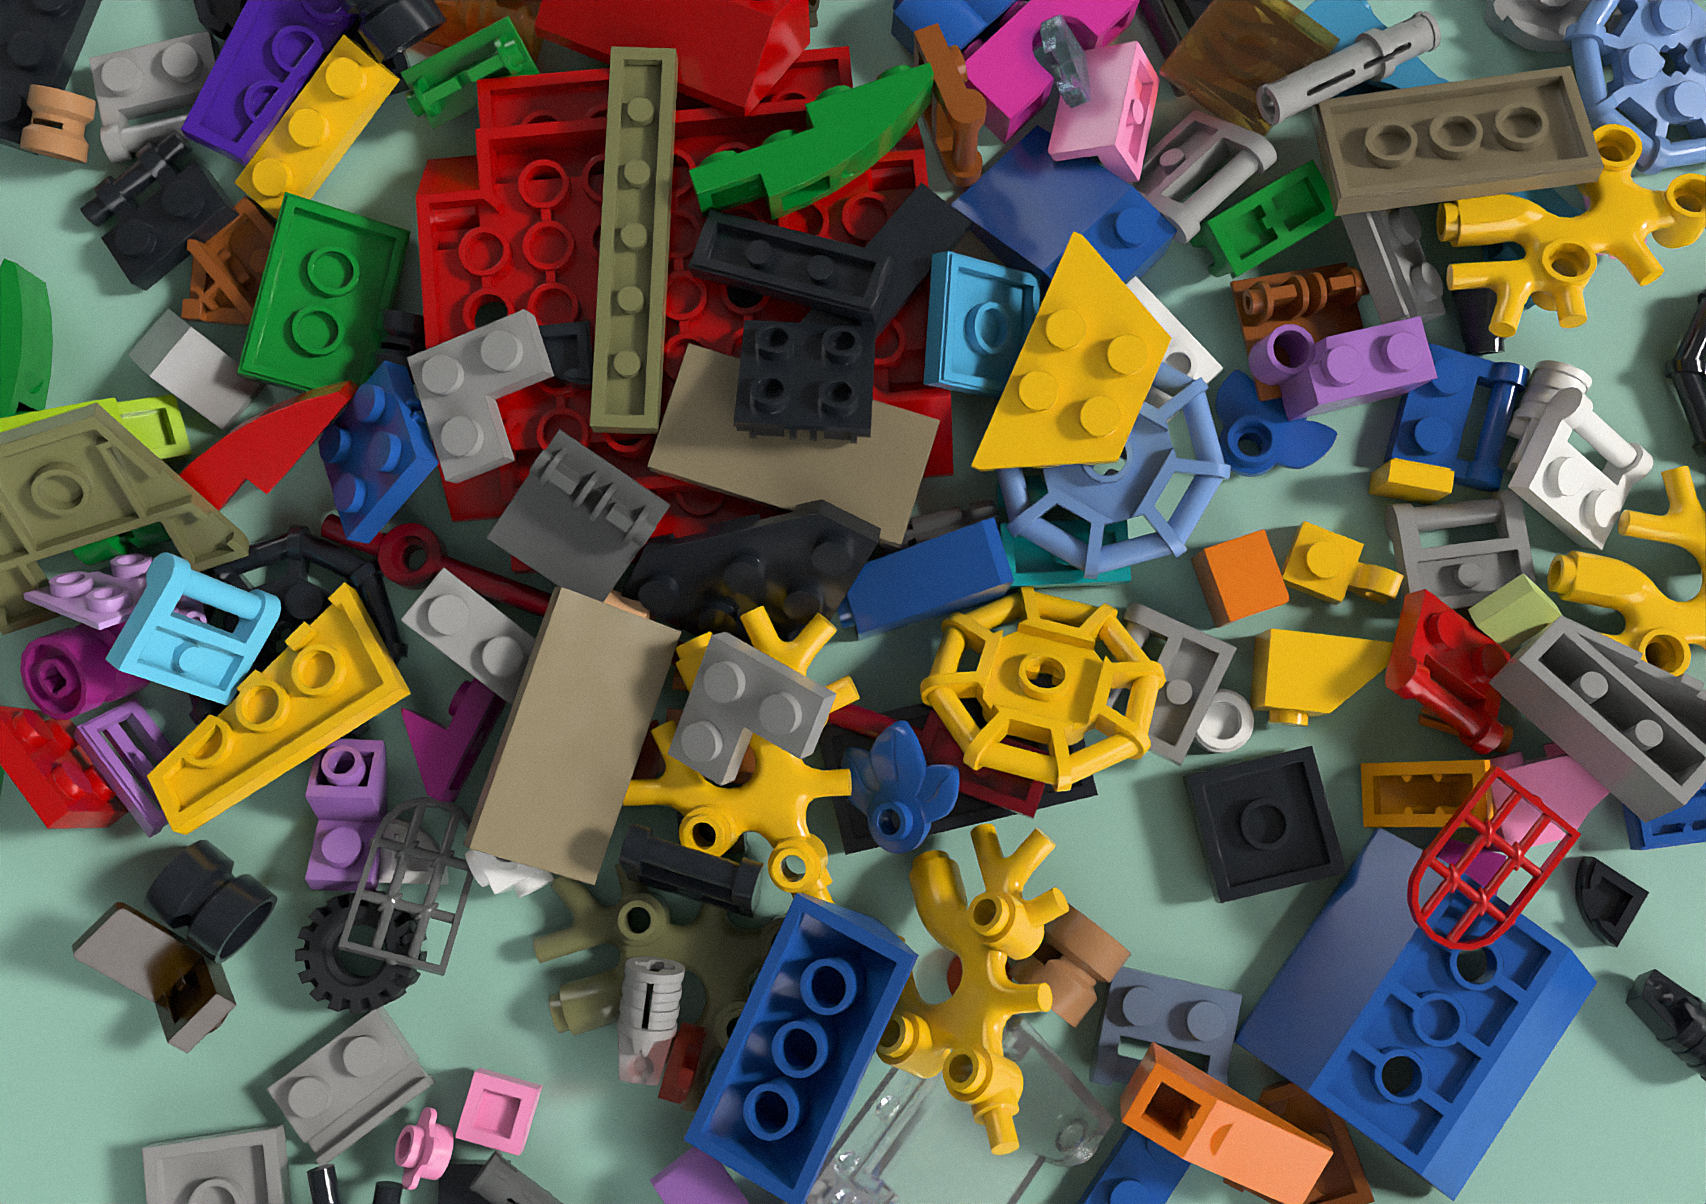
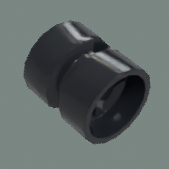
[338,0,447,63]
[143,840,277,964]

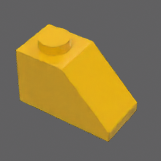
[1250,628,1394,727]

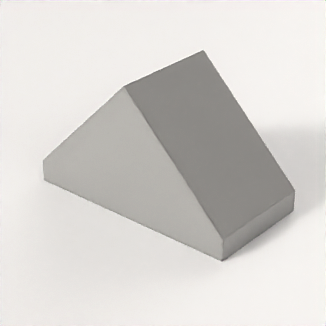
[128,308,266,432]

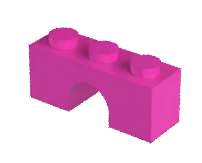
[962,0,1140,144]

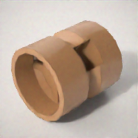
[1007,903,1131,1028]

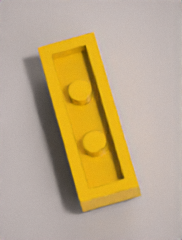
[234,34,400,220]

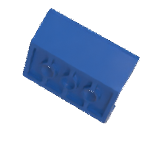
[1234,828,1597,1201]

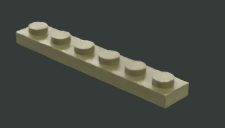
[590,46,678,435]

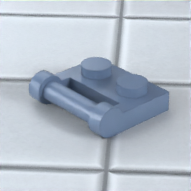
[1089,966,1243,1087]

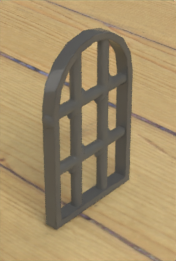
[338,796,474,976]

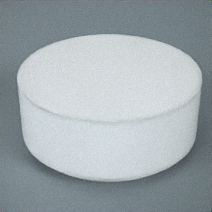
[1193,689,1254,753]

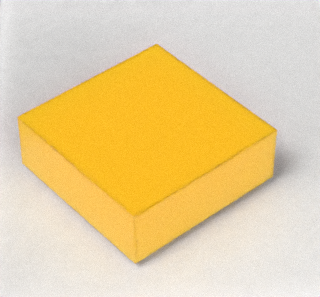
[1368,458,1455,505]

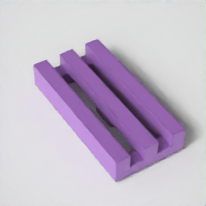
[73,698,174,838]

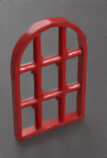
[1407,765,1582,951]

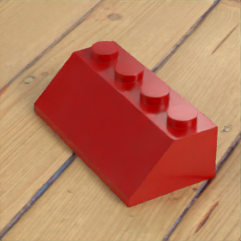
[534,0,810,118]

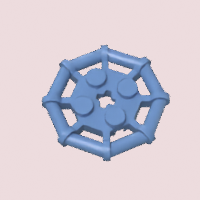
[1564,0,1706,175]
[995,362,1231,580]

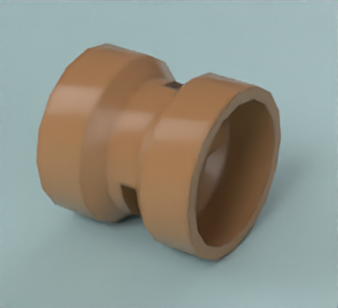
[20,84,96,164]

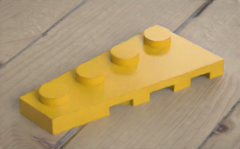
[147,582,411,835]

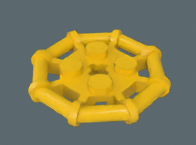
[919,586,1166,792]

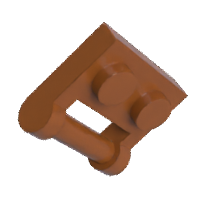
[914,23,987,187]

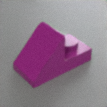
[401,677,507,802]

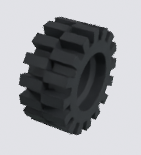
[295,890,427,1014]

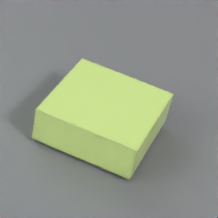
[1468,573,1562,652]

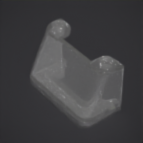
[805,1014,1115,1204]

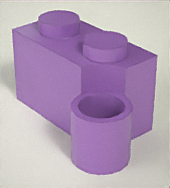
[1248,316,1438,421]

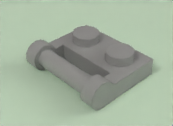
[89,30,220,164]
[1129,109,1277,245]
[1385,489,1537,610]
[1107,602,1237,767]

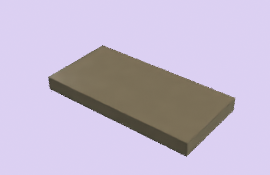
[1311,66,1604,216]
[647,343,940,548]
[463,587,681,885]

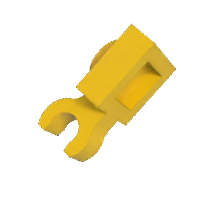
[1281,521,1404,606]

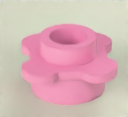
[395,1107,454,1191]

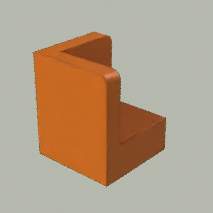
[1191,529,1289,629]

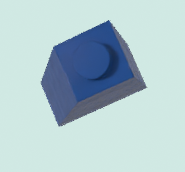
[836,517,1014,641]

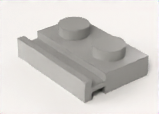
[1341,207,1446,325]
[267,1006,436,1166]

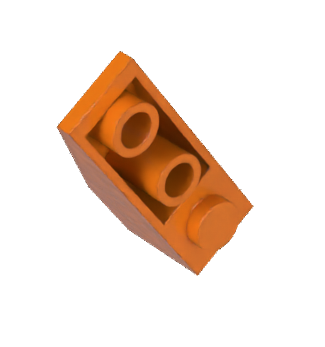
[1119,1042,1334,1204]

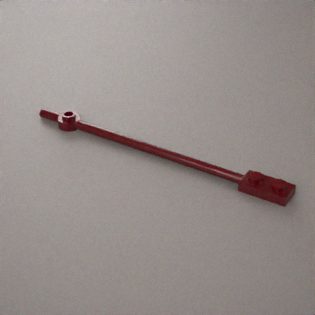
[321,514,1050,819]

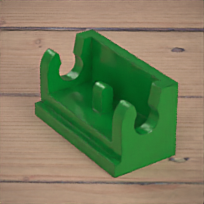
[1189,159,1341,279]

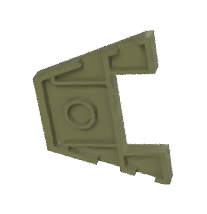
[0,403,249,635]

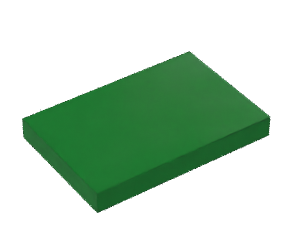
[237,192,411,406]

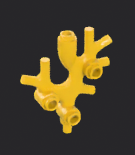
[1436,124,1706,337]
[1546,466,1706,677]
[623,606,860,904]
[876,824,1069,1155]

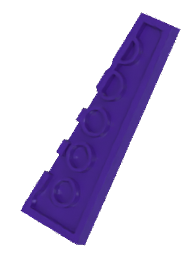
[181,0,360,166]

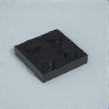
[1182,746,1347,903]

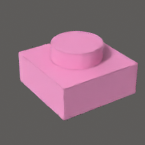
[455,1068,543,1156]

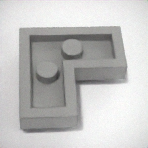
[407,309,554,483]
[667,632,837,786]

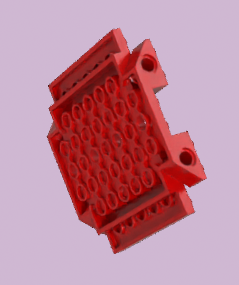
[416,46,954,575]

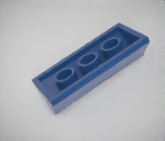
[684,892,919,1204]

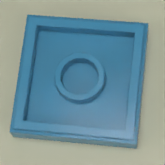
[923,251,1041,400]

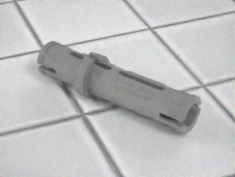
[1256,11,1441,125]

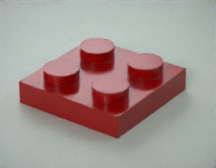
[0,706,129,829]

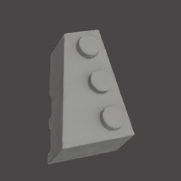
[1489,615,1706,823]

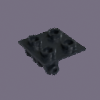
[734,320,876,444]

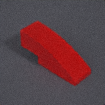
[179,380,359,511]

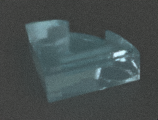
[1040,14,1091,108]

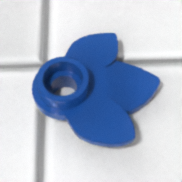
[1215,369,1338,477]
[841,720,959,854]

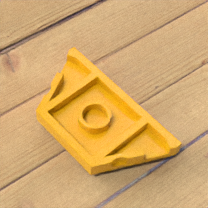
[971,231,1172,472]

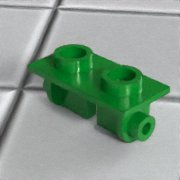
[400,15,540,129]

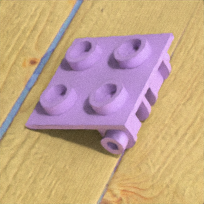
[23,553,207,630]

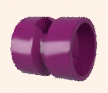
[20,621,151,720]

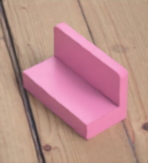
[1048,41,1160,183]

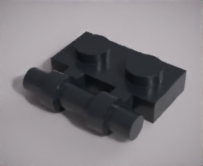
[80,130,240,291]

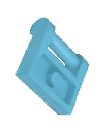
[105,552,281,706]

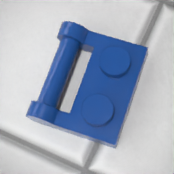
[1383,342,1530,492]

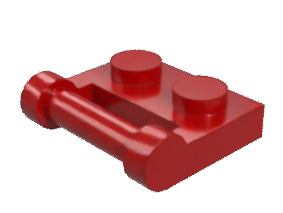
[1385,589,1511,754]

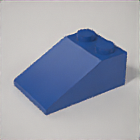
[951,125,1178,302]

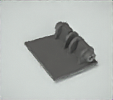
[486,429,670,602]

